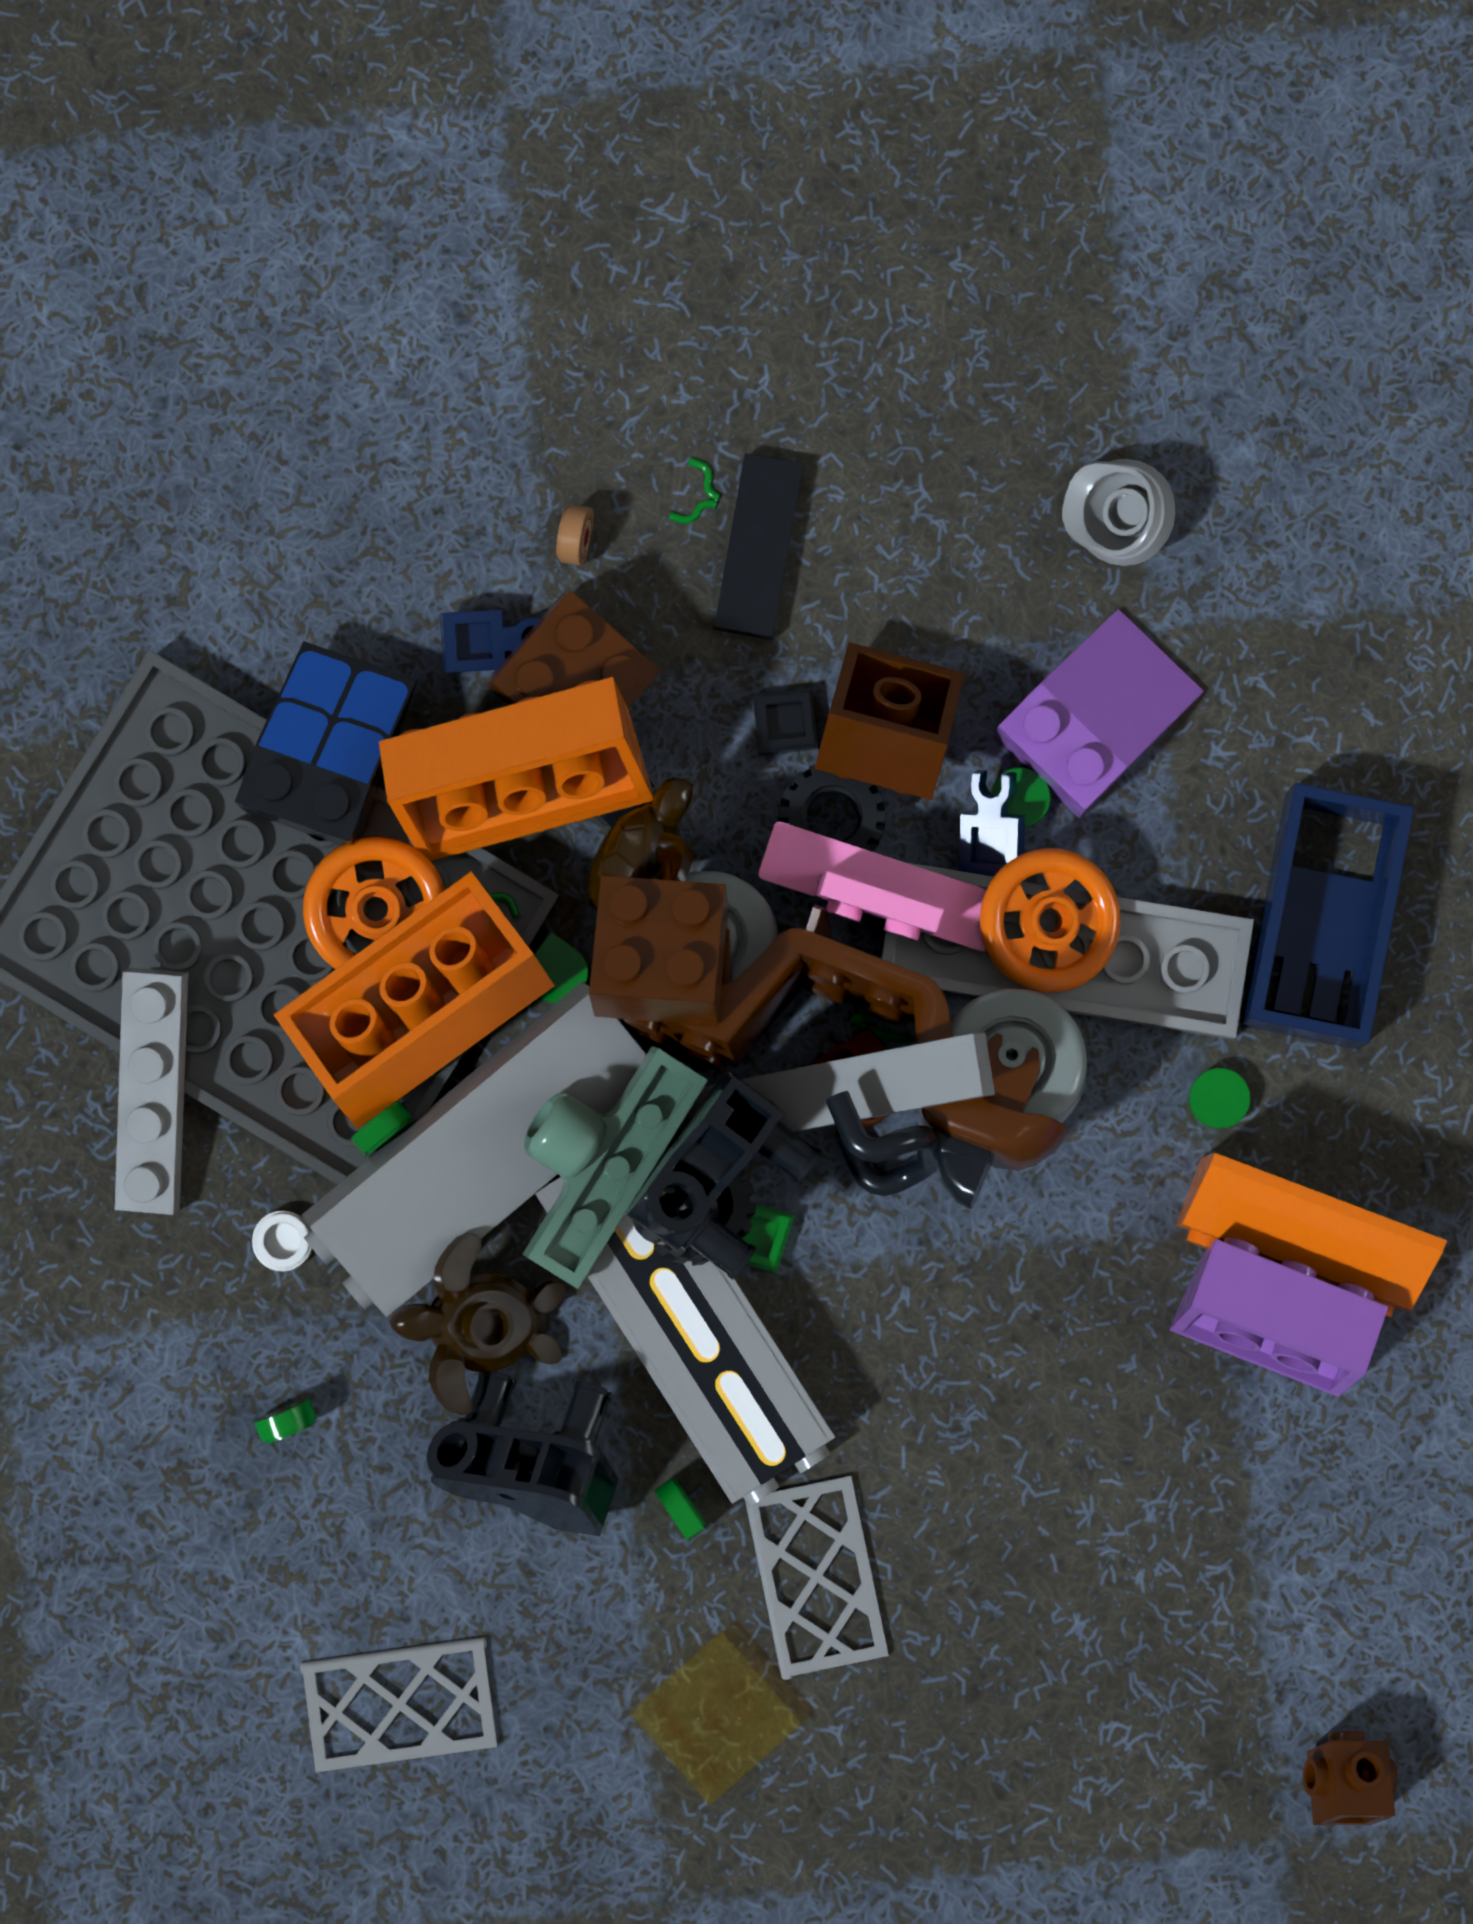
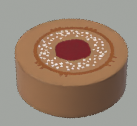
[556,504,594,566]

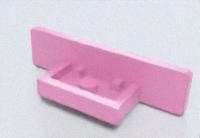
[758,822,987,952]

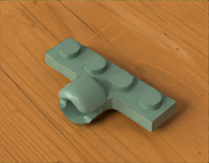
[522,1046,708,1289]

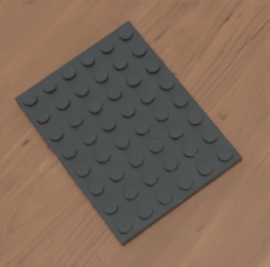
[0,650,561,1185]

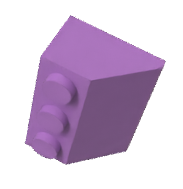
[1170,1238,1388,1397]

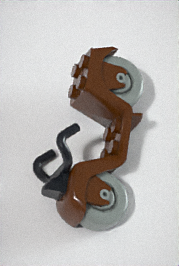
[624,871,1087,1209]

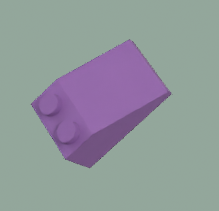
[994,609,1204,819]

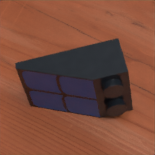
[235,641,417,845]

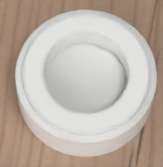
[252,1211,313,1272]

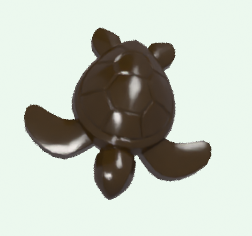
[588,777,694,911]
[389,1233,566,1415]

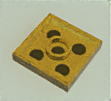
[629,1630,802,1806]

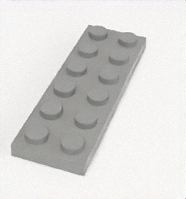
[881,862,1254,1040]

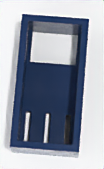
[1240,783,1414,1050]

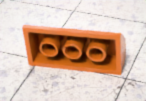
[379,677,654,861]
[273,871,555,1130]
[1176,1153,1447,1318]

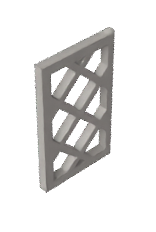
[745,1475,889,1680]
[300,1636,498,1773]

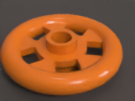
[303,836,446,969]
[980,848,1121,993]

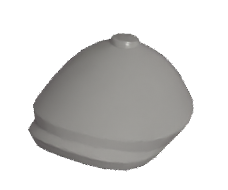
[1062,459,1176,566]

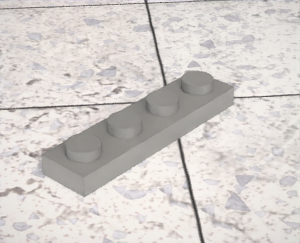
[115,968,188,1215]

